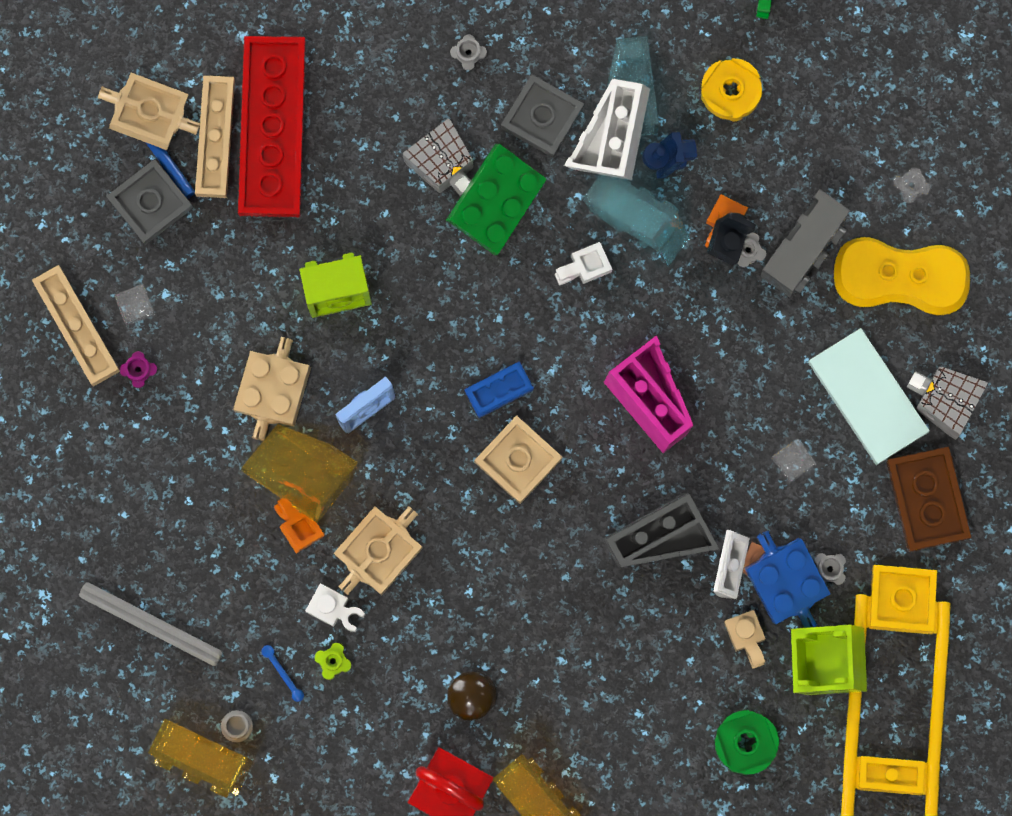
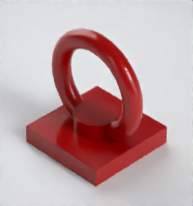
[408,747,494,816]

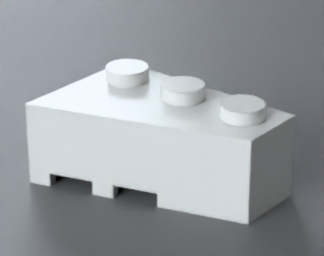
[564,79,650,180]

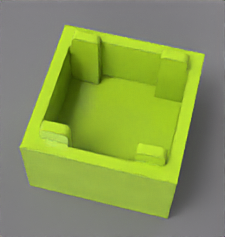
[299,253,372,318]
[791,625,867,695]

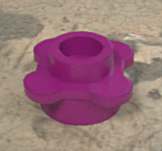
[120,351,157,388]

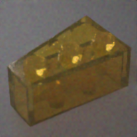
[148,719,254,798]
[492,754,581,816]

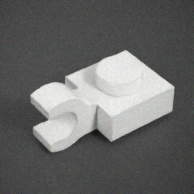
[554,242,612,285]

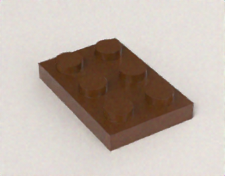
[886,447,971,553]

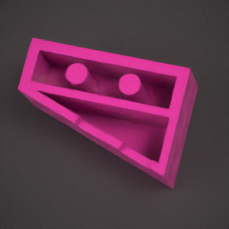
[604,335,693,453]

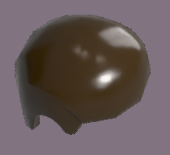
[447,671,497,721]

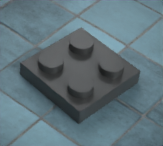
[501,75,584,158]
[106,159,193,245]

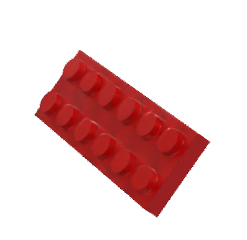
[238,36,306,217]

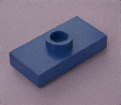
[464,361,534,418]

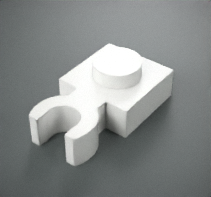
[305,583,365,632]

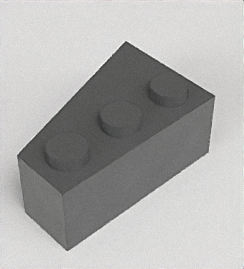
[760,189,850,298]
[603,494,719,567]

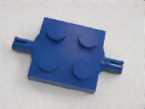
[744,531,830,628]

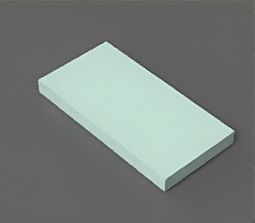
[808,328,929,466]

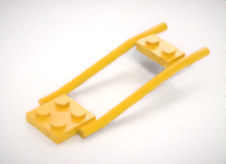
[841,565,950,816]

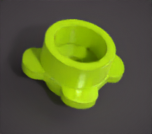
[314,643,351,680]

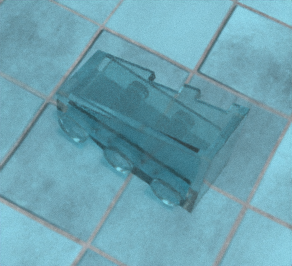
[583,175,690,267]

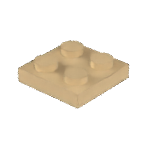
[474,415,563,504]

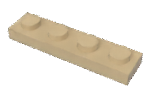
[195,76,235,198]
[32,265,120,387]

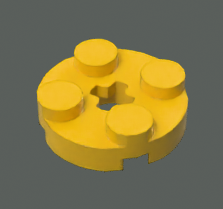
[701,58,762,121]

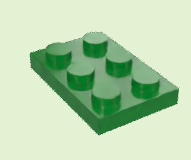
[446,144,546,255]

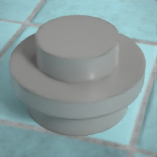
[221,710,253,742]

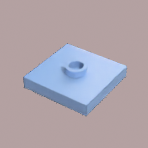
[335,376,395,434]

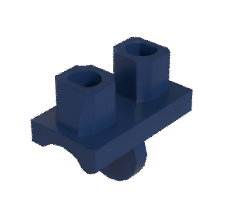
[642,132,697,179]

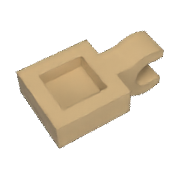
[724,610,766,669]

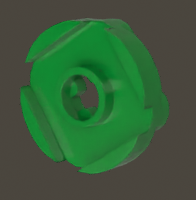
[714,710,779,775]

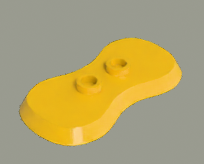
[834,237,970,315]

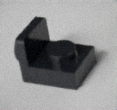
[707,212,756,266]

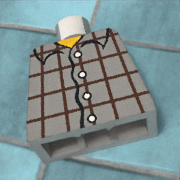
[403,118,473,197]
[907,367,988,440]

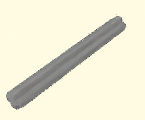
[79,582,222,666]

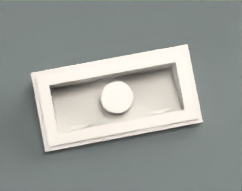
[713,530,750,599]

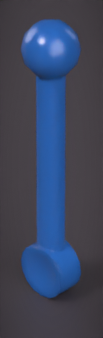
[262,645,304,702]

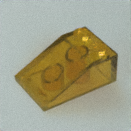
[241,424,358,523]

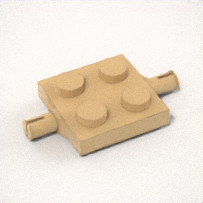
[98,73,200,150]
[233,337,311,441]
[334,506,423,596]

